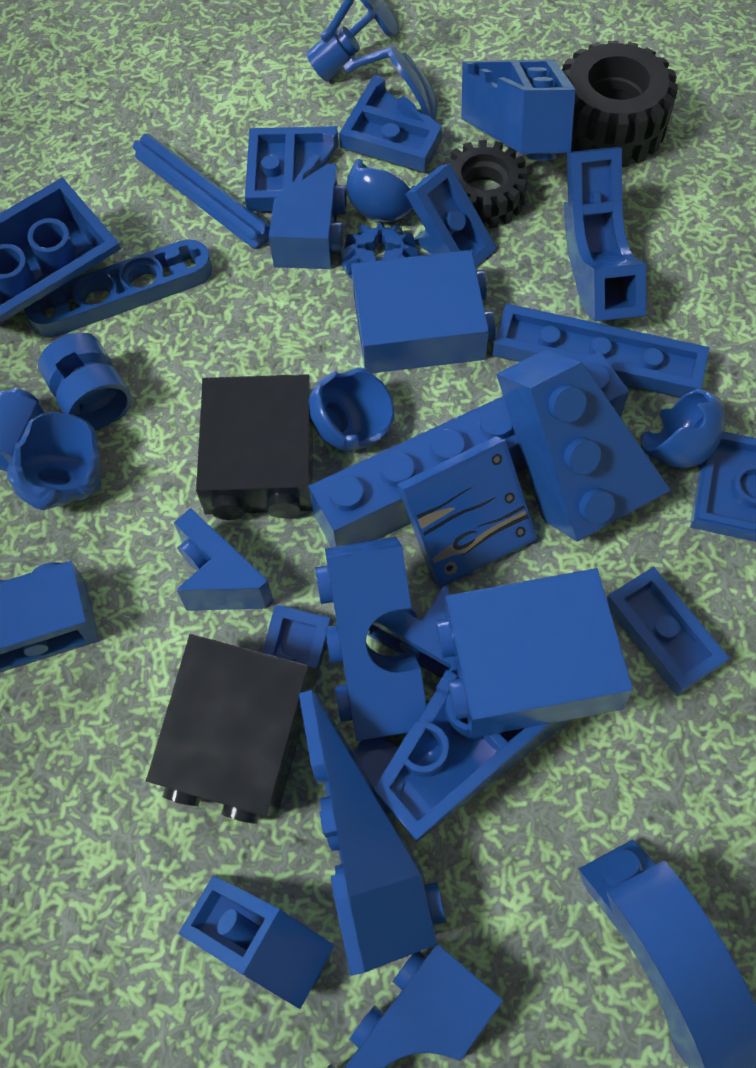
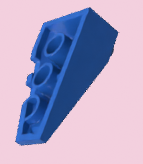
[374,661,569,843]
[299,690,447,976]

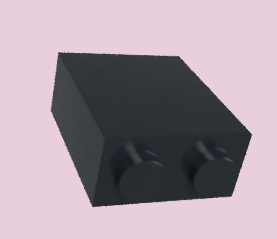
[196,374,313,520]
[146,634,318,824]

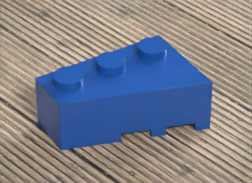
[461,59,576,161]

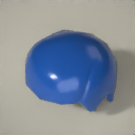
[346,159,414,223]
[308,367,395,451]
[641,388,726,470]

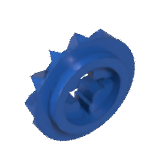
[341,220,418,279]

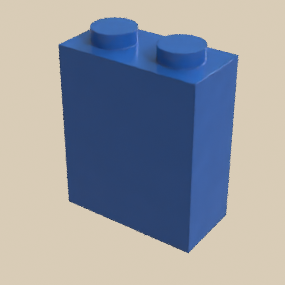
[351,250,496,373]
[435,568,633,738]

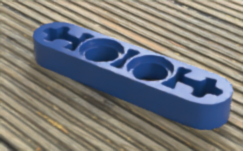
[24,239,212,337]

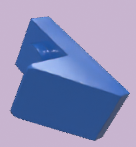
[405,163,497,267]
[174,508,274,611]
[367,586,454,678]

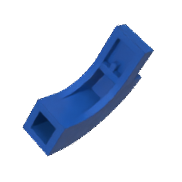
[564,147,646,321]
[578,839,756,1068]

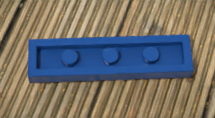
[492,303,710,397]

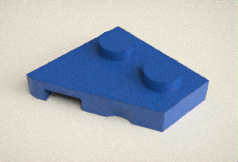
[339,75,442,172]
[245,126,339,211]

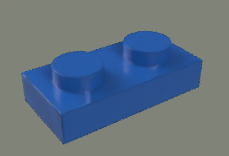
[607,566,730,697]

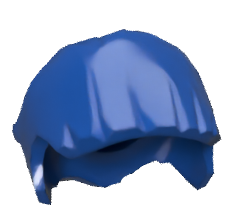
[7,412,102,510]

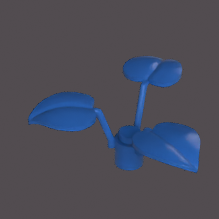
[306,0,438,121]

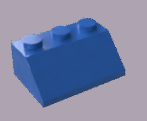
[0,177,121,323]

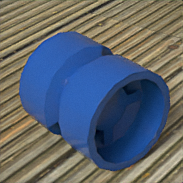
[38,332,132,431]

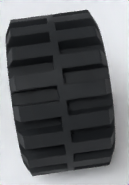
[562,41,678,167]

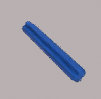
[133,134,270,249]

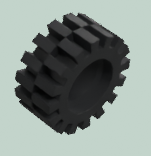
[443,140,529,229]

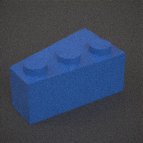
[496,349,671,542]

